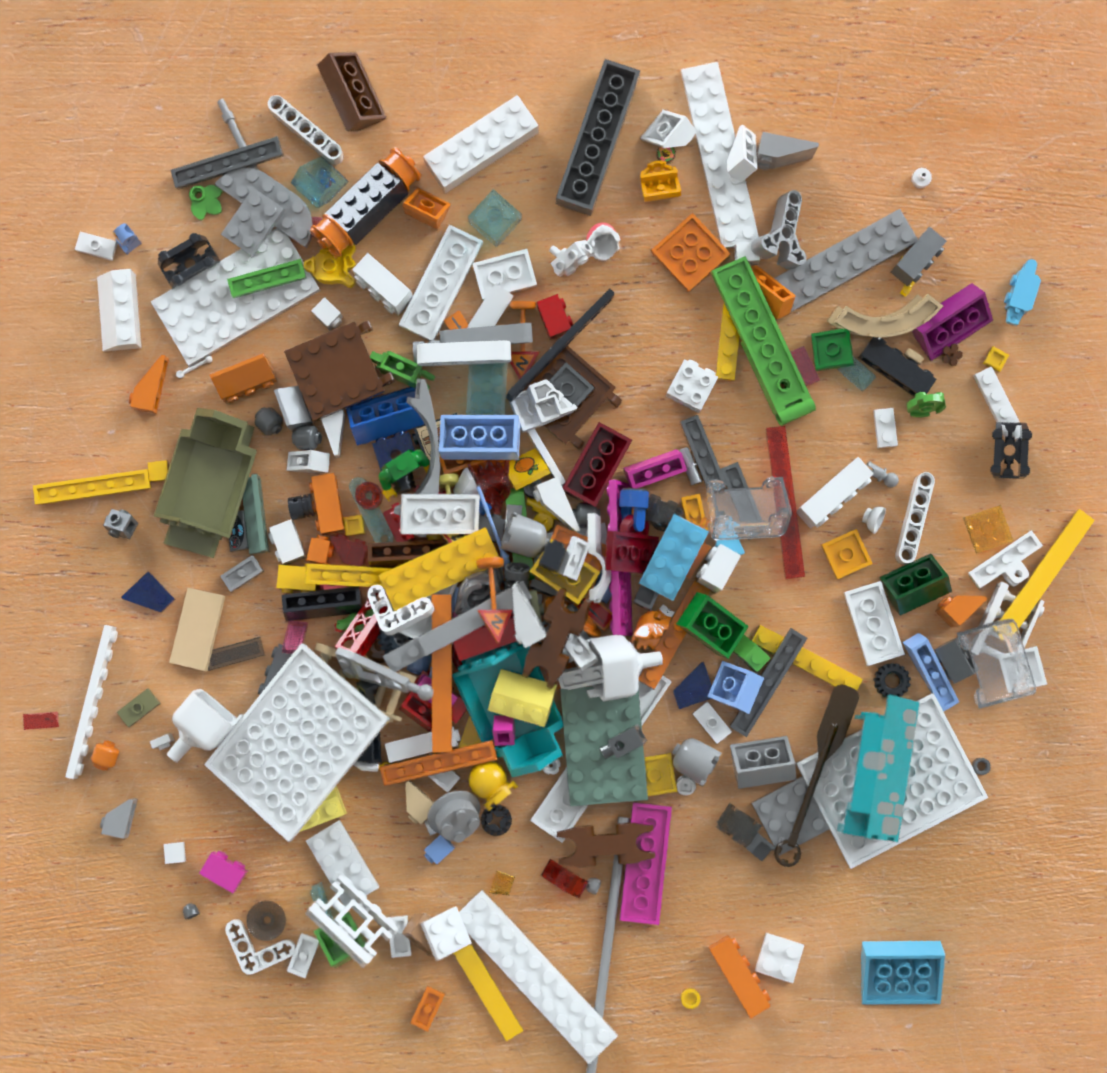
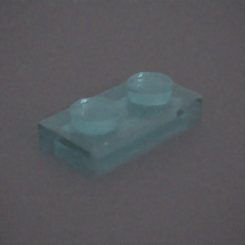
[836,356,876,392]
[310,882,333,920]

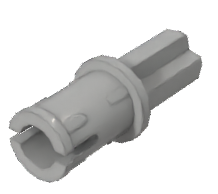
[679,447,702,486]

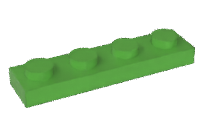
[227,259,307,299]

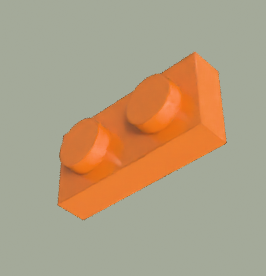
[410,986,445,1032]

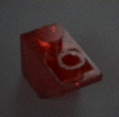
[330,533,368,566]
[541,859,589,898]

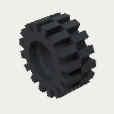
[873,663,911,697]

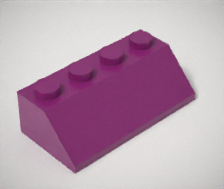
[912,283,993,361]

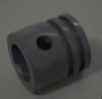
[392,472,416,495]
[288,494,315,520]

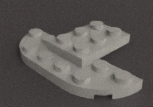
[215,168,313,257]

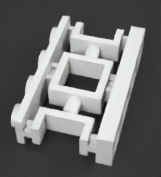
[305,875,398,968]

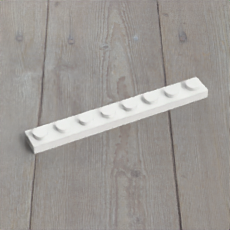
[65,625,118,779]

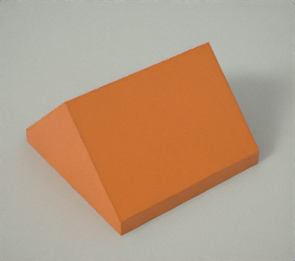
[403,188,451,230]

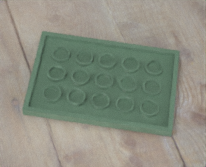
[560,686,648,806]

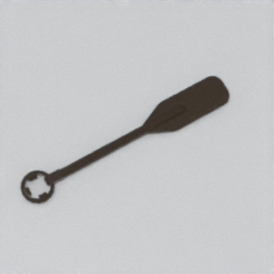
[774,684,859,867]

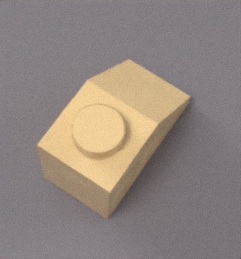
[406,780,434,824]

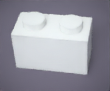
[268,519,307,565]

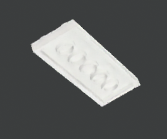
[399,225,483,341]

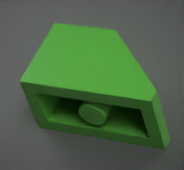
[733,635,770,672]

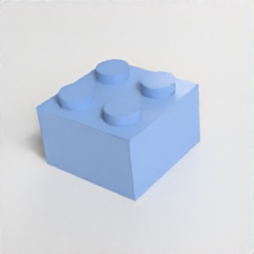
[707,661,764,714]

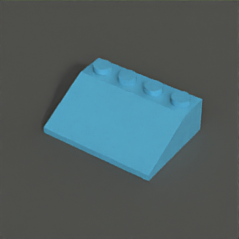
[861,941,945,1004]

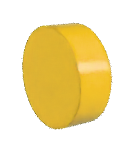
[680,988,701,1009]

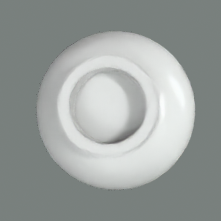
[862,507,886,534]

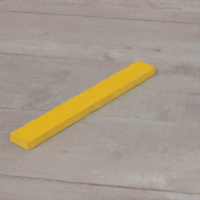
[993,509,1095,641]

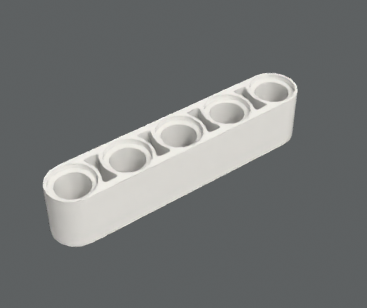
[268,95,344,165]
[417,341,511,366]
[895,472,935,565]

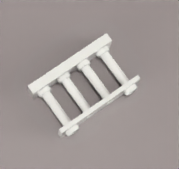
[968,582,1045,660]

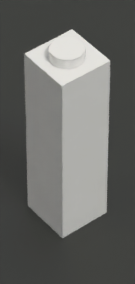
[385,726,461,763]

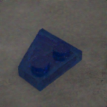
[121,571,176,613]
[673,662,712,709]

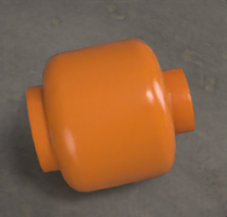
[90,740,119,771]

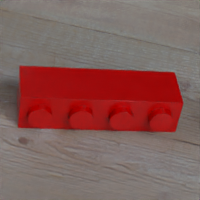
[453,612,517,661]

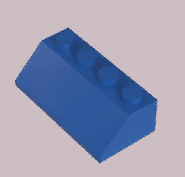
[346,387,424,446]

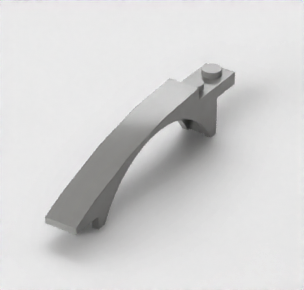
[394,379,440,537]
[383,581,532,672]

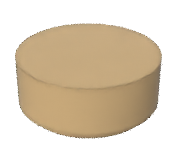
[904,348,924,365]

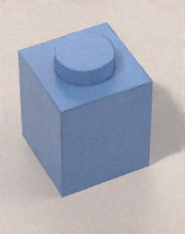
[424,834,455,864]

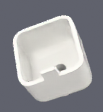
[587,635,663,702]
[167,689,243,762]

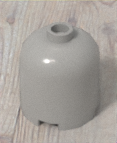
[500,512,549,558]
[672,738,722,787]

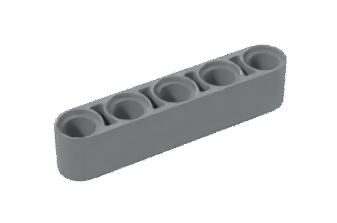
[439,323,533,344]

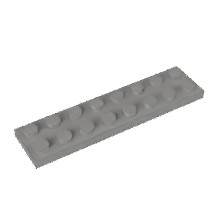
[774,209,918,313]

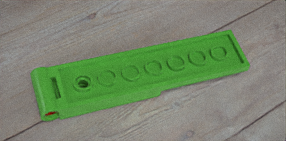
[710,256,816,426]

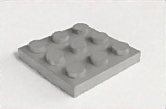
[751,776,830,856]

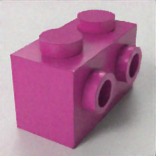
[199,850,248,893]

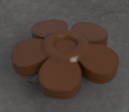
[942,344,963,366]

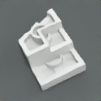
[509,379,577,433]

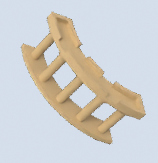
[827,294,943,337]
[314,642,416,723]

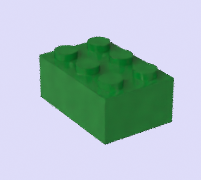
[676,592,749,659]

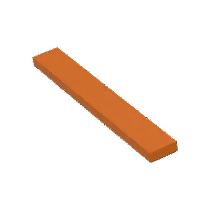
[432,594,452,752]

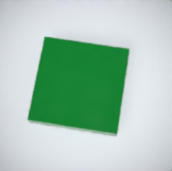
[811,328,854,372]

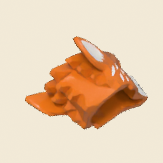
[629,605,675,650]

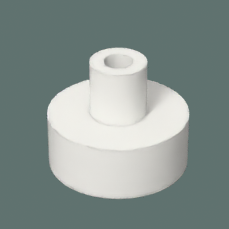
[911,168,932,188]

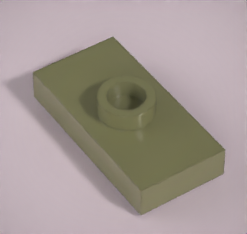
[530,590,544,623]
[117,688,161,727]

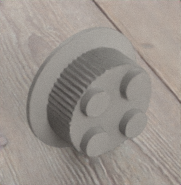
[427,791,480,843]

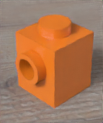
[307,535,335,565]

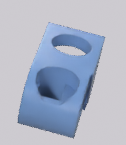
[113,223,142,254]

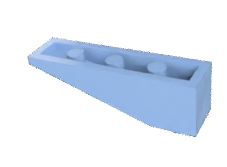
[903,633,959,712]

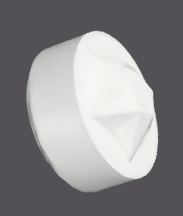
[676,775,696,795]

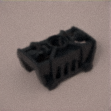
[158,233,221,289]
[990,422,1032,479]

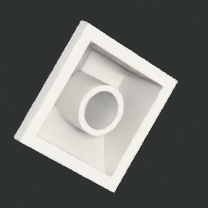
[641,110,697,148]

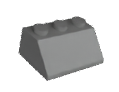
[730,736,796,789]

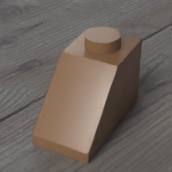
[402,913,434,957]

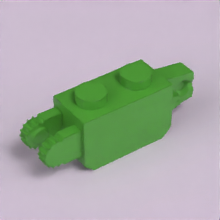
[370,351,435,390]

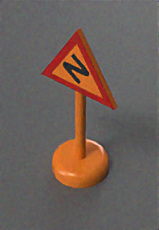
[510,301,541,380]
[476,557,513,643]

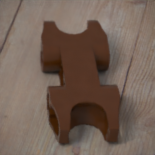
[522,588,591,689]
[557,822,655,867]

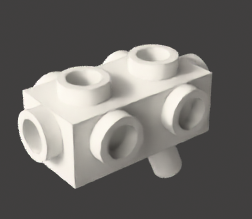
[549,240,593,277]

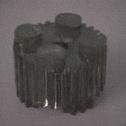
[645,494,683,533]
[716,803,762,847]

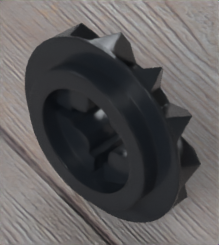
[481,805,512,836]

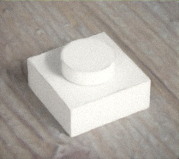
[150,733,175,750]

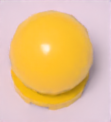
[469,761,518,811]

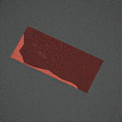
[23,712,59,730]

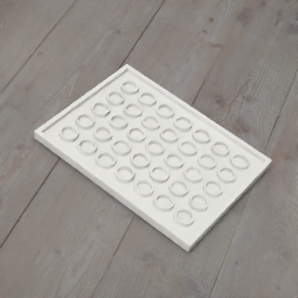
[204,643,389,842]
[796,693,988,869]

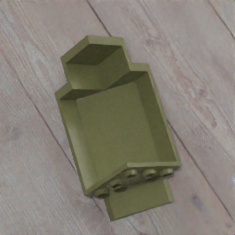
[154,408,257,558]

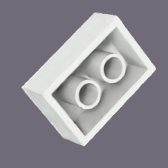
[352,253,413,316]
[696,544,741,593]

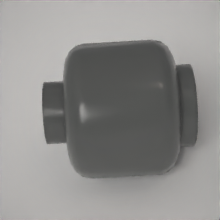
[255,407,283,436]
[292,425,322,450]
[572,503,600,528]

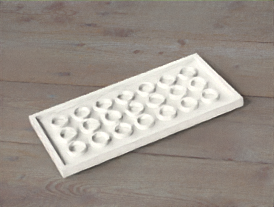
[151,228,321,367]

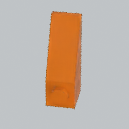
[751,265,796,320]
[129,355,169,414]

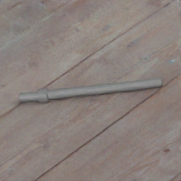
[217,99,258,170]

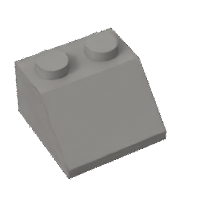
[274,386,313,432]

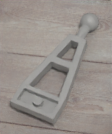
[335,647,434,700]

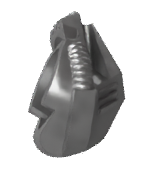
[455,571,500,616]

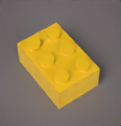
[530,539,600,606]

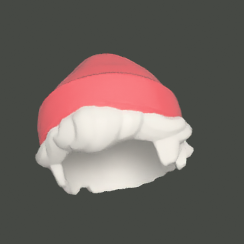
[586,223,620,261]

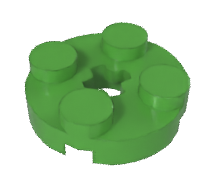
[907,392,946,417]

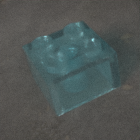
[468,189,522,247]

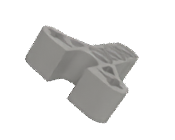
[751,190,806,270]

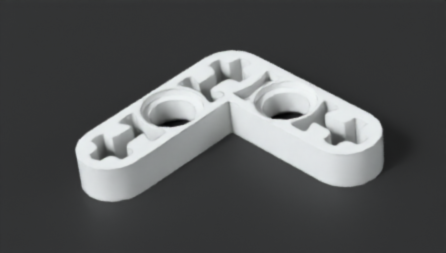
[367,585,434,635]
[225,919,296,975]

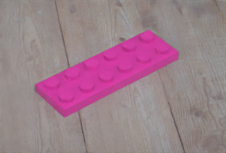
[620,802,672,925]

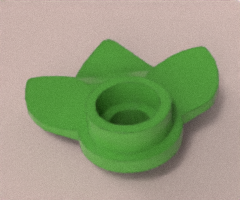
[189,185,223,220]

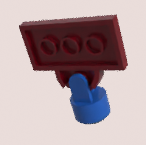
[605,488,659,574]

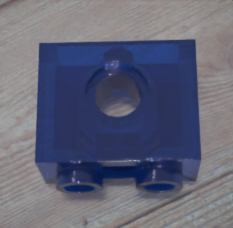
[372,431,415,471]

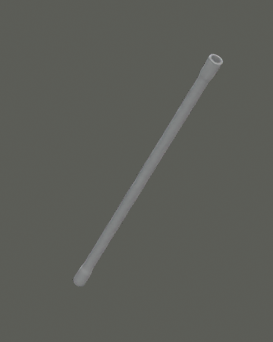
[586,817,630,1073]

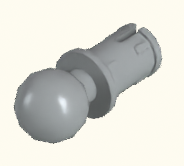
[866,461,899,488]

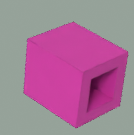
[493,715,516,746]

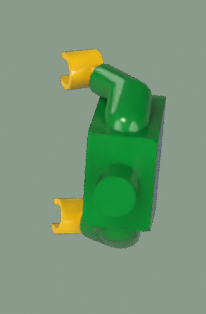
[378,449,430,502]

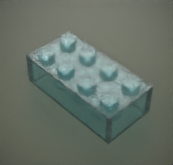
[466,363,508,415]

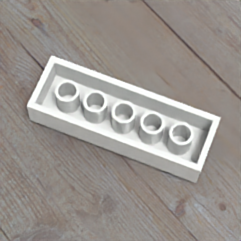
[423,95,539,194]

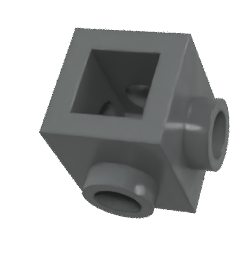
[103,509,138,540]

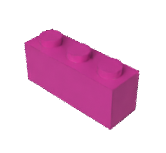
[623,449,687,488]

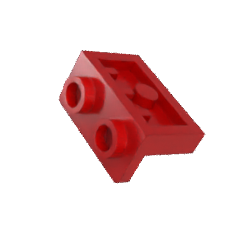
[383,502,416,542]

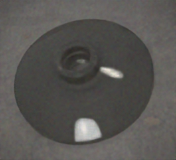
[247,901,286,941]

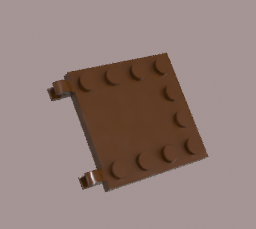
[284,320,395,422]
[522,338,622,450]

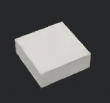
[164,842,186,864]

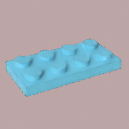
[639,514,709,601]

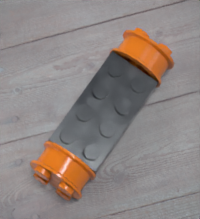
[309,147,422,259]

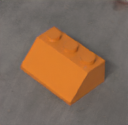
[210,353,278,403]

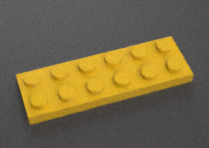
[378,527,499,611]

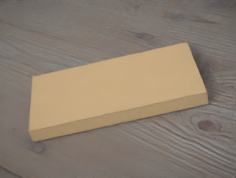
[169,588,226,671]

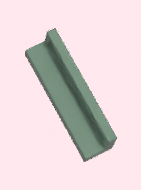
[243,474,270,555]

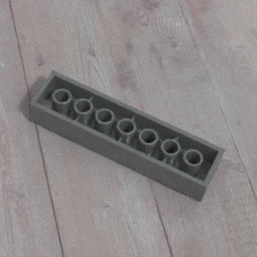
[556,59,640,216]

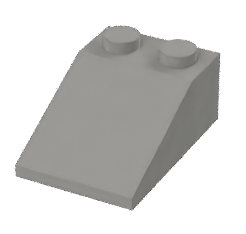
[757,132,819,170]

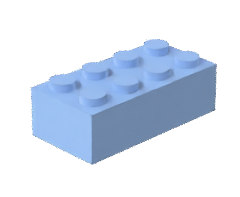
[439,415,520,460]

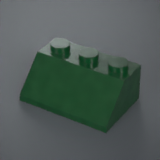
[879,554,952,616]

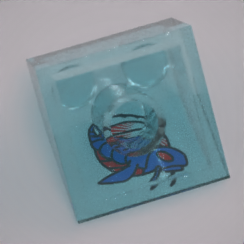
[291,156,348,208]

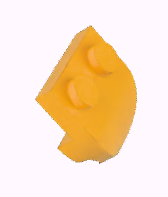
[641,160,681,202]

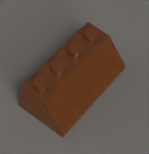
[317,52,387,131]

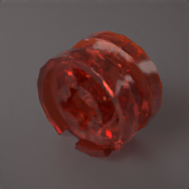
[355,482,383,510]

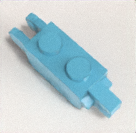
[1004,259,1041,326]

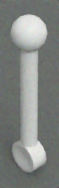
[176,356,213,378]

